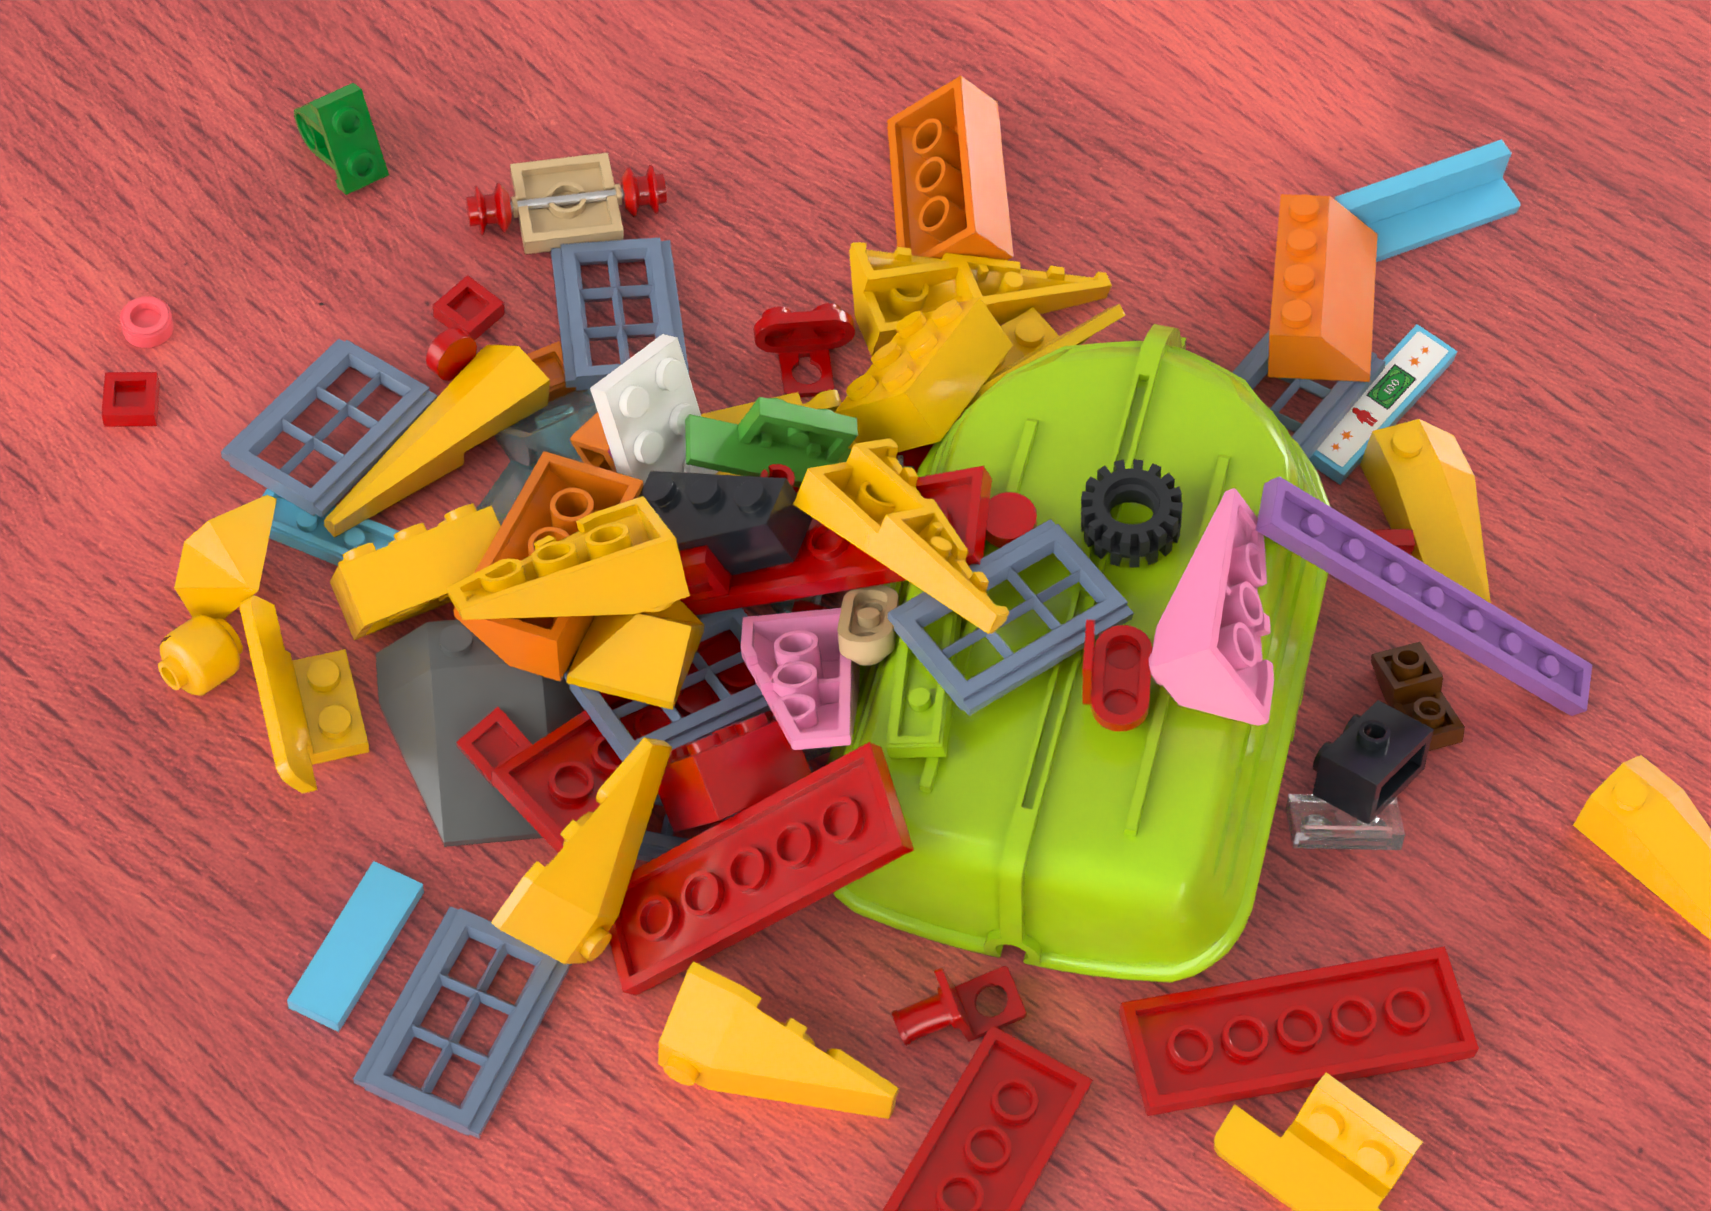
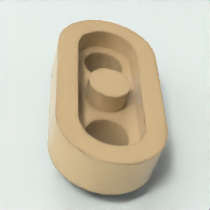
[837,585,899,665]

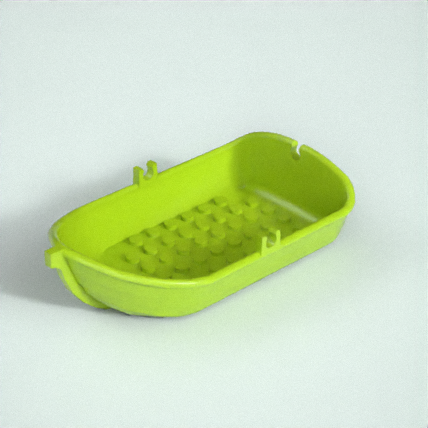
[827,324,1331,983]

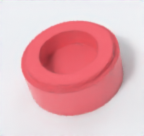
[120,296,174,348]

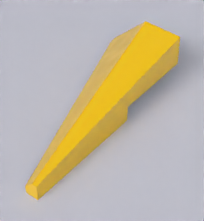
[849,242,1112,357]
[324,345,550,538]
[793,438,1010,634]

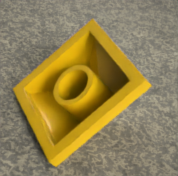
[174,495,277,619]
[567,600,704,710]

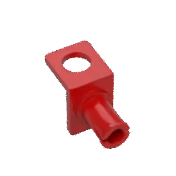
[892,966,1027,1046]

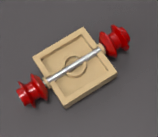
[466,153,667,254]

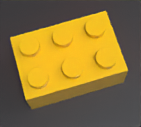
[835,297,1013,452]
[329,503,501,640]

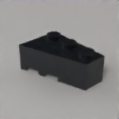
[638,471,813,576]

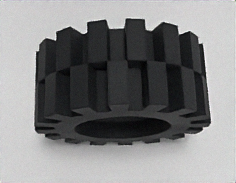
[1081,459,1183,568]

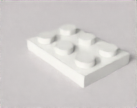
[590,334,718,485]

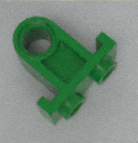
[294,83,389,195]

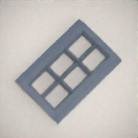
[551,237,689,390]
[1232,329,1385,458]
[221,339,438,518]
[887,519,1134,716]
[564,608,771,762]
[353,906,572,1139]

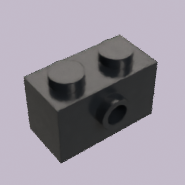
[1312,700,1434,825]

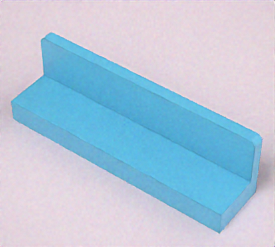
[1335,139,1520,262]

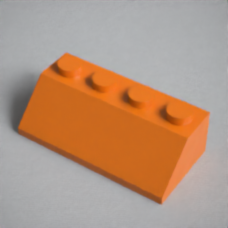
[887,75,1013,260]
[1268,194,1378,382]
[453,451,644,682]

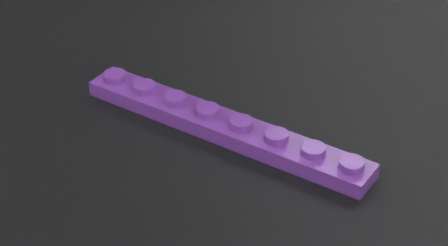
[1256,476,1592,716]

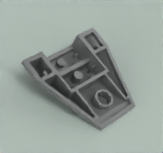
[376,620,585,847]

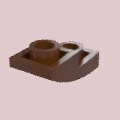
[1371,642,1465,751]

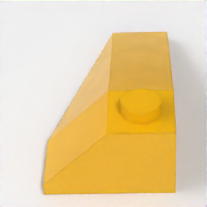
[1360,419,1491,603]
[447,496,690,620]
[491,737,672,964]
[1573,755,1711,940]
[658,962,898,1119]

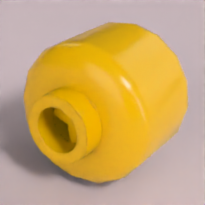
[158,615,243,696]

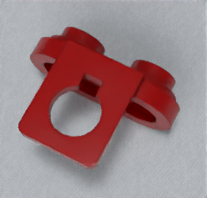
[753,303,855,398]
[1082,619,1152,732]

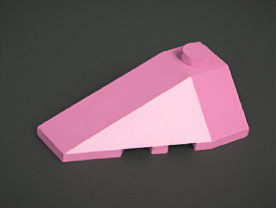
[1149,488,1274,726]
[741,608,860,750]

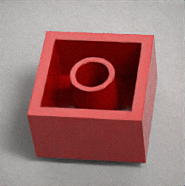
[658,713,812,832]

